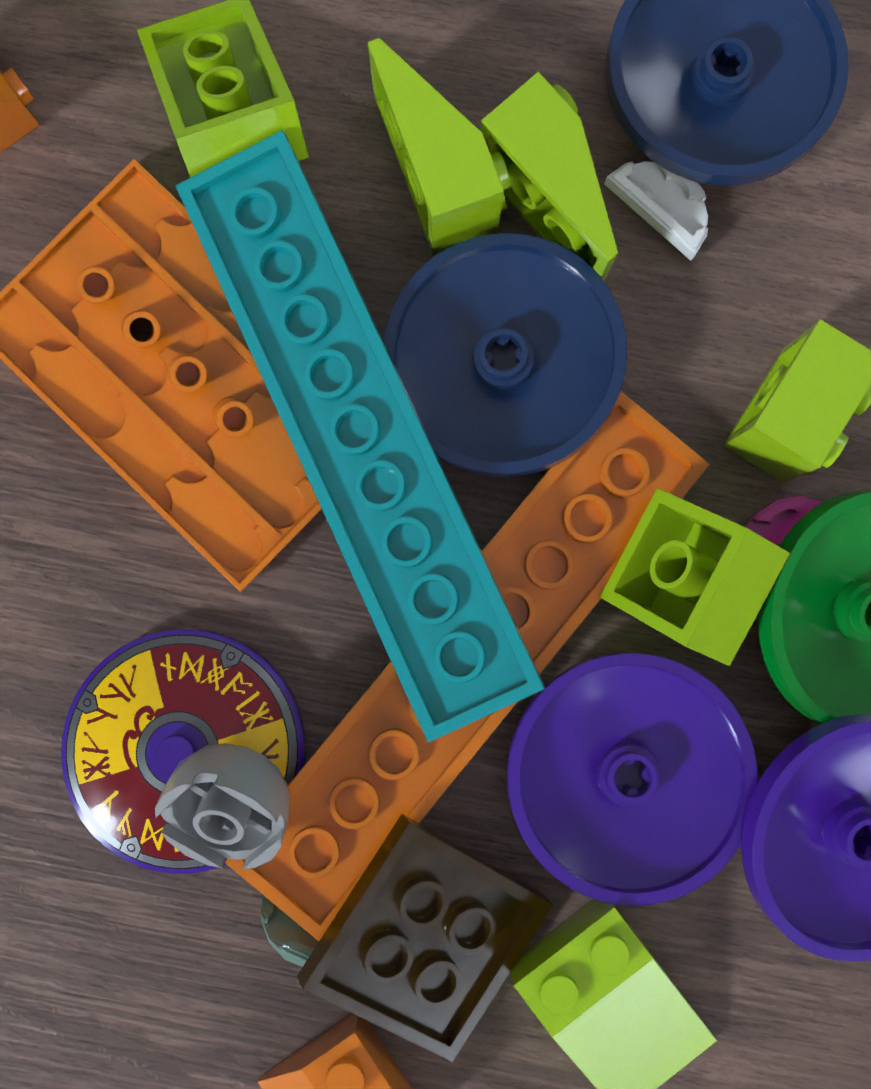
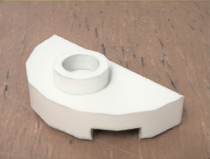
[604,161,708,261]

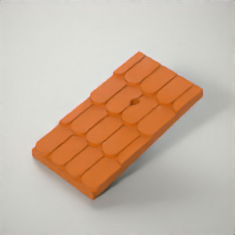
[0,159,322,592]

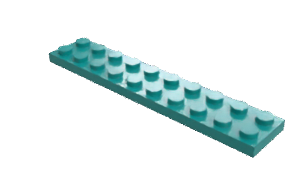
[175,130,545,743]

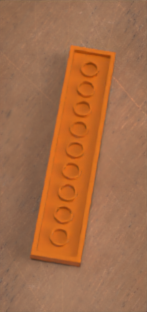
[225,391,710,941]

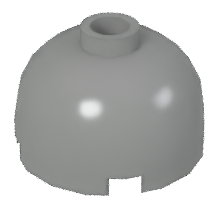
[155,743,290,869]

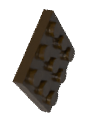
[297,814,553,1062]

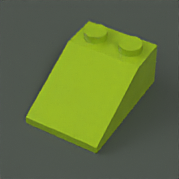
[137,0,309,178]
[368,38,510,256]
[480,71,618,281]
[511,899,717,1089]

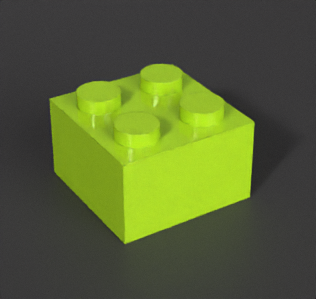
[723,319,871,483]
[600,488,790,666]

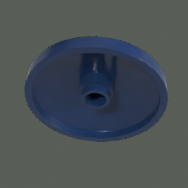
[605,0,849,185]
[383,233,627,477]

